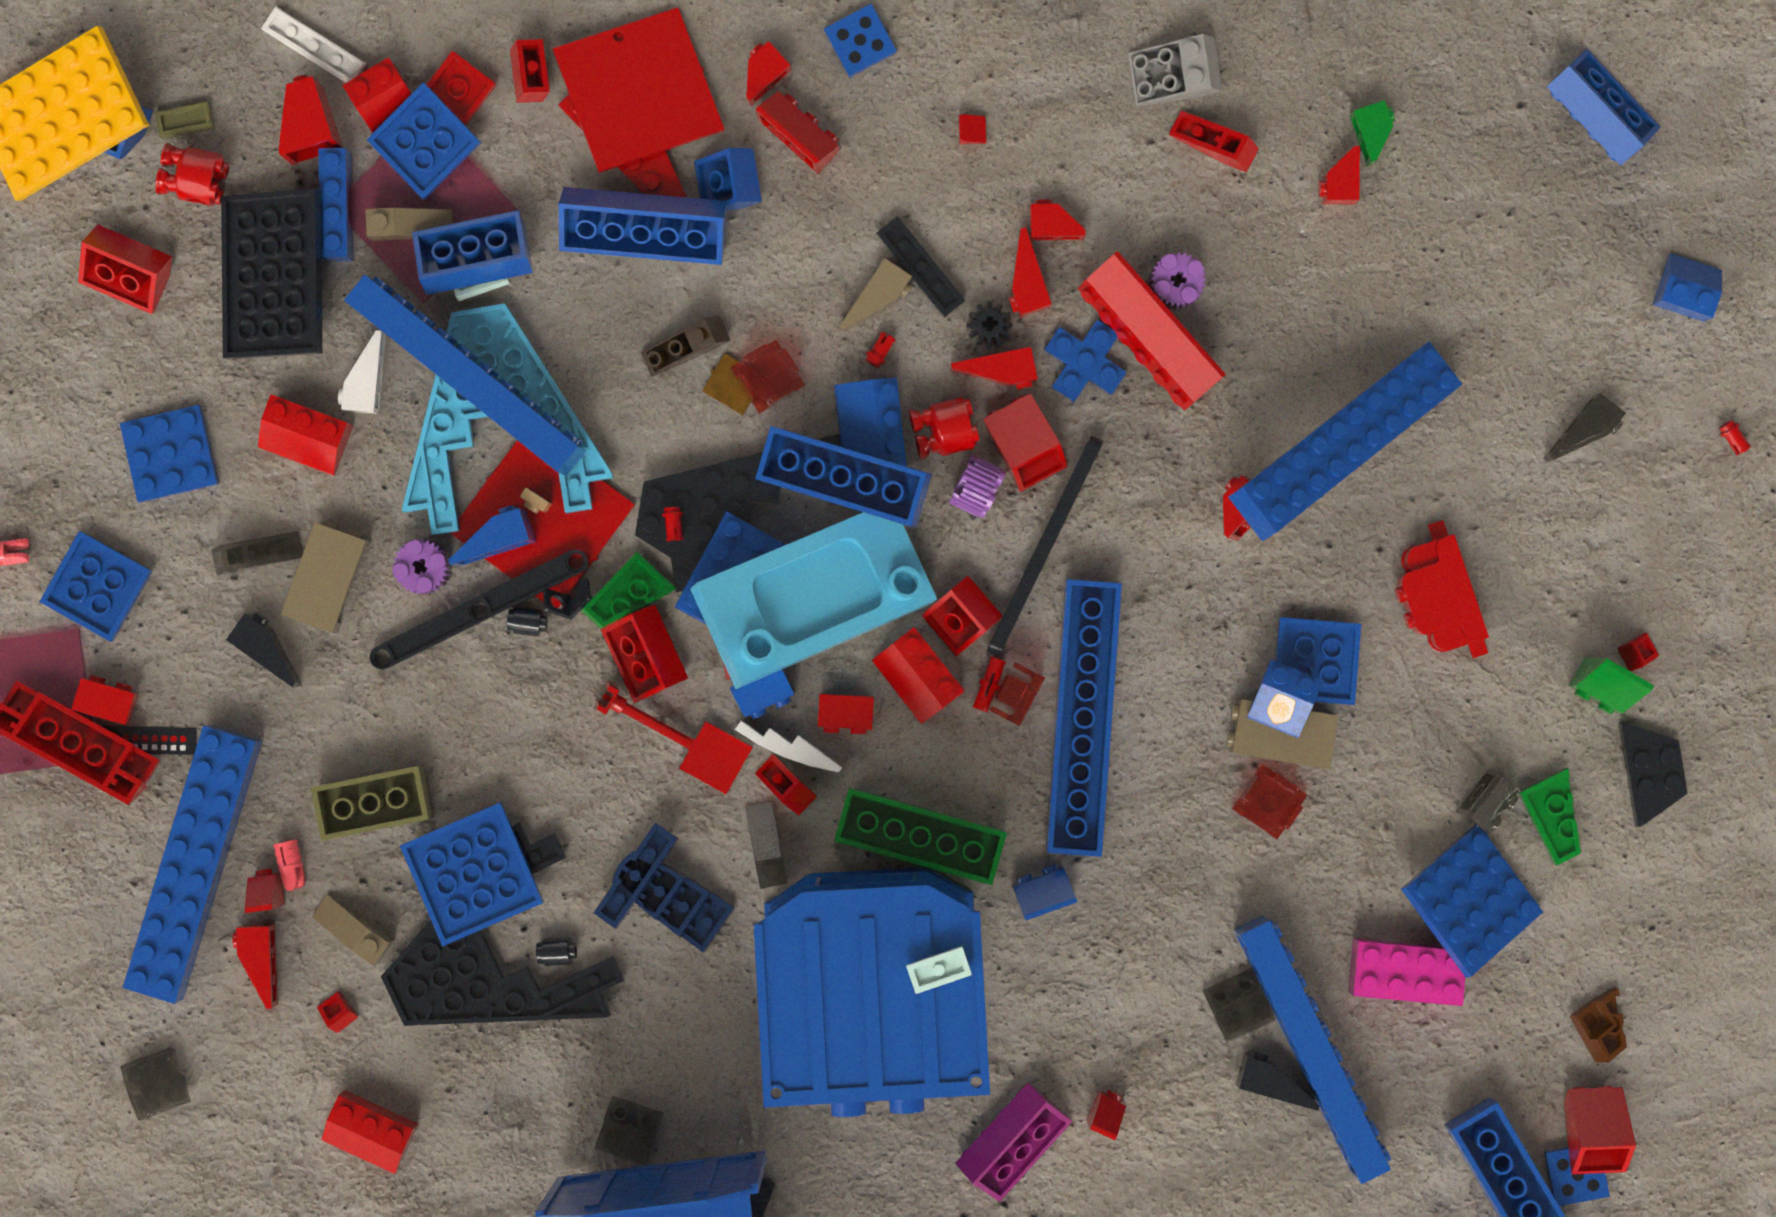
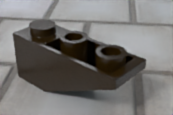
[641,316,731,376]

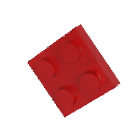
[427,51,497,125]

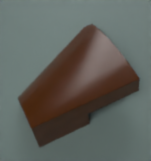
[1569,988,1627,1063]

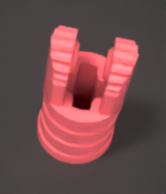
[0,538,29,566]
[273,839,306,891]

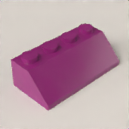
[955,1083,1073,1202]

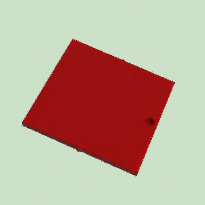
[552,7,725,173]
[450,440,635,609]

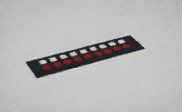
[101,726,197,755]

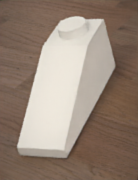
[338,331,386,415]

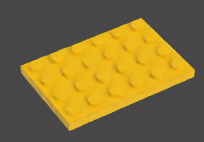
[0,26,149,201]

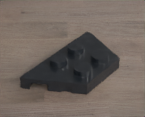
[1618,723,1688,827]

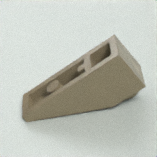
[366,208,453,241]
[840,258,913,332]
[312,894,395,966]

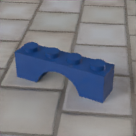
[318,148,354,262]

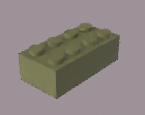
[310,764,434,841]

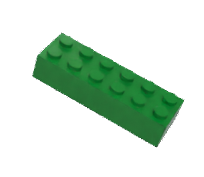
[834,787,1007,885]

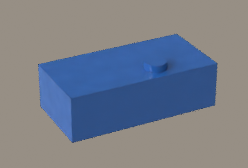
[412,210,533,295]

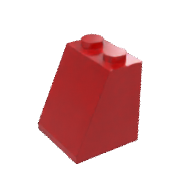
[278,75,343,165]
[983,393,1068,492]
[1564,1085,1636,1174]

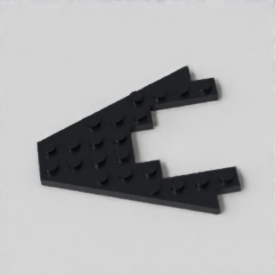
[635,434,841,572]
[381,822,625,1026]

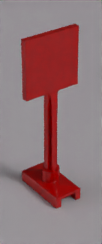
[594,681,753,794]

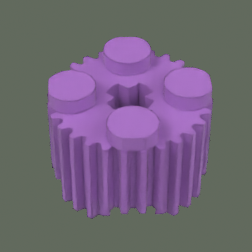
[1148,252,1206,311]
[949,454,1006,518]
[392,539,452,594]

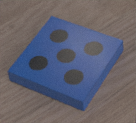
[824,4,897,78]
[1544,1147,1610,1206]

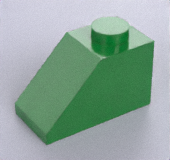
[1349,100,1395,167]

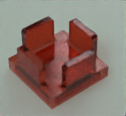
[730,340,805,415]
[989,662,1045,726]
[1231,764,1307,840]

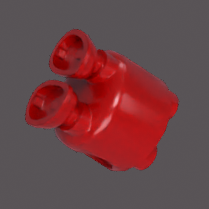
[155,143,229,206]
[908,397,979,461]

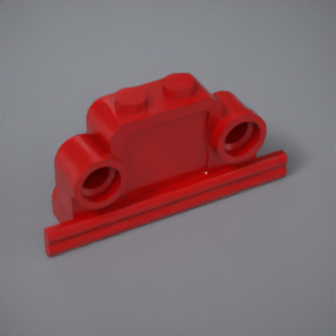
[1394,520,1489,658]

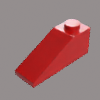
[1169,111,1259,173]
[1008,227,1052,318]
[950,347,1038,390]
[232,924,278,1009]

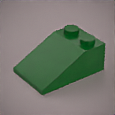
[1568,658,1654,715]

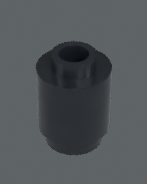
[507,607,548,637]
[536,937,577,966]

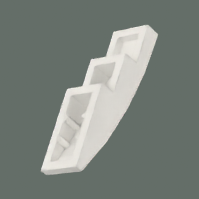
[735,720,842,772]

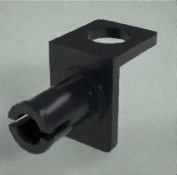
[543,578,594,620]

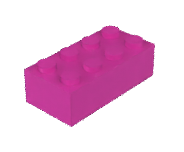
[1348,938,1465,1006]

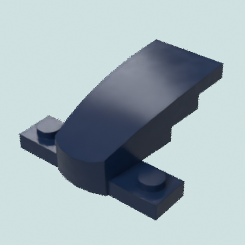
[593,823,736,953]

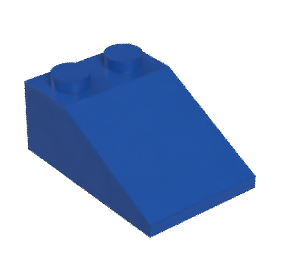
[448,505,536,567]

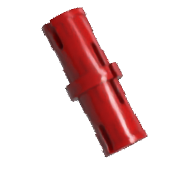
[972,656,1007,713]

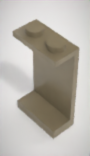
[281,520,371,633]
[1226,699,1338,769]

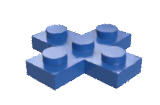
[1044,320,1127,403]

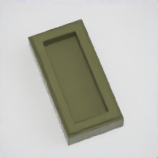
[154,101,215,140]

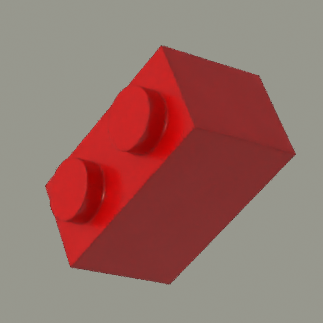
[510,39,550,103]
[71,675,139,725]
[818,694,874,735]

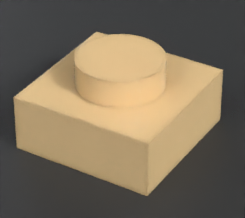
[520,488,552,514]

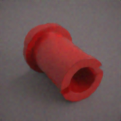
[865,332,896,368]
[1719,419,1751,456]
[662,507,684,541]

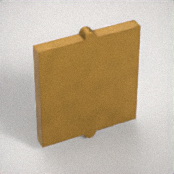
[702,353,766,416]

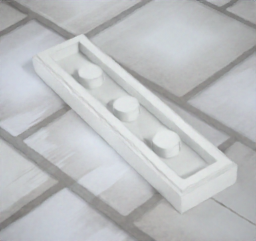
[261,6,368,83]

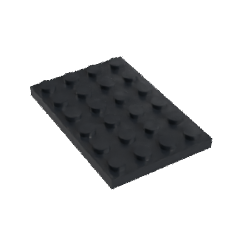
[221,188,323,359]

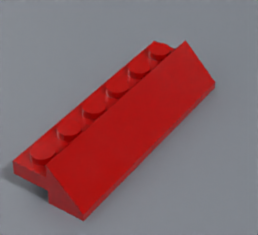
[0,681,161,806]

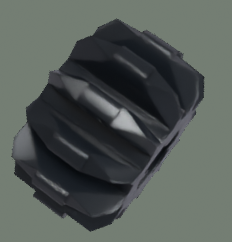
[966,302,1013,349]

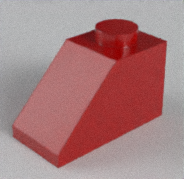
[746,41,791,106]
[1318,146,1360,205]
[1029,199,1086,241]
[755,754,817,816]
[245,868,285,913]
[1086,1089,1126,1141]

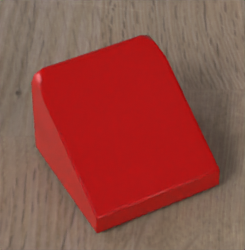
[958,114,986,145]
[1617,632,1659,671]
[317,991,358,1033]

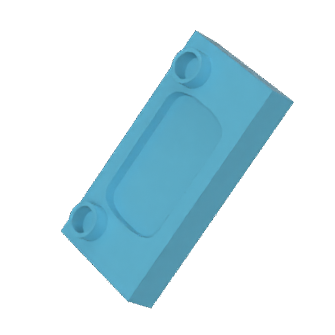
[690,512,937,689]

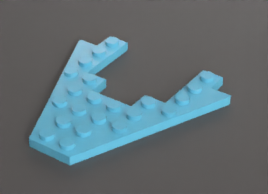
[402,303,614,535]

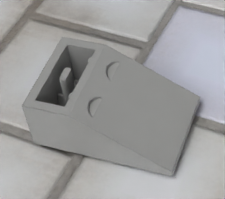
[1128,34,1223,107]

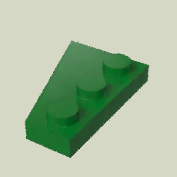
[581,552,676,629]
[1518,768,1581,866]

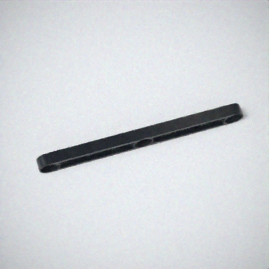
[986,435,1104,658]
[369,549,590,670]

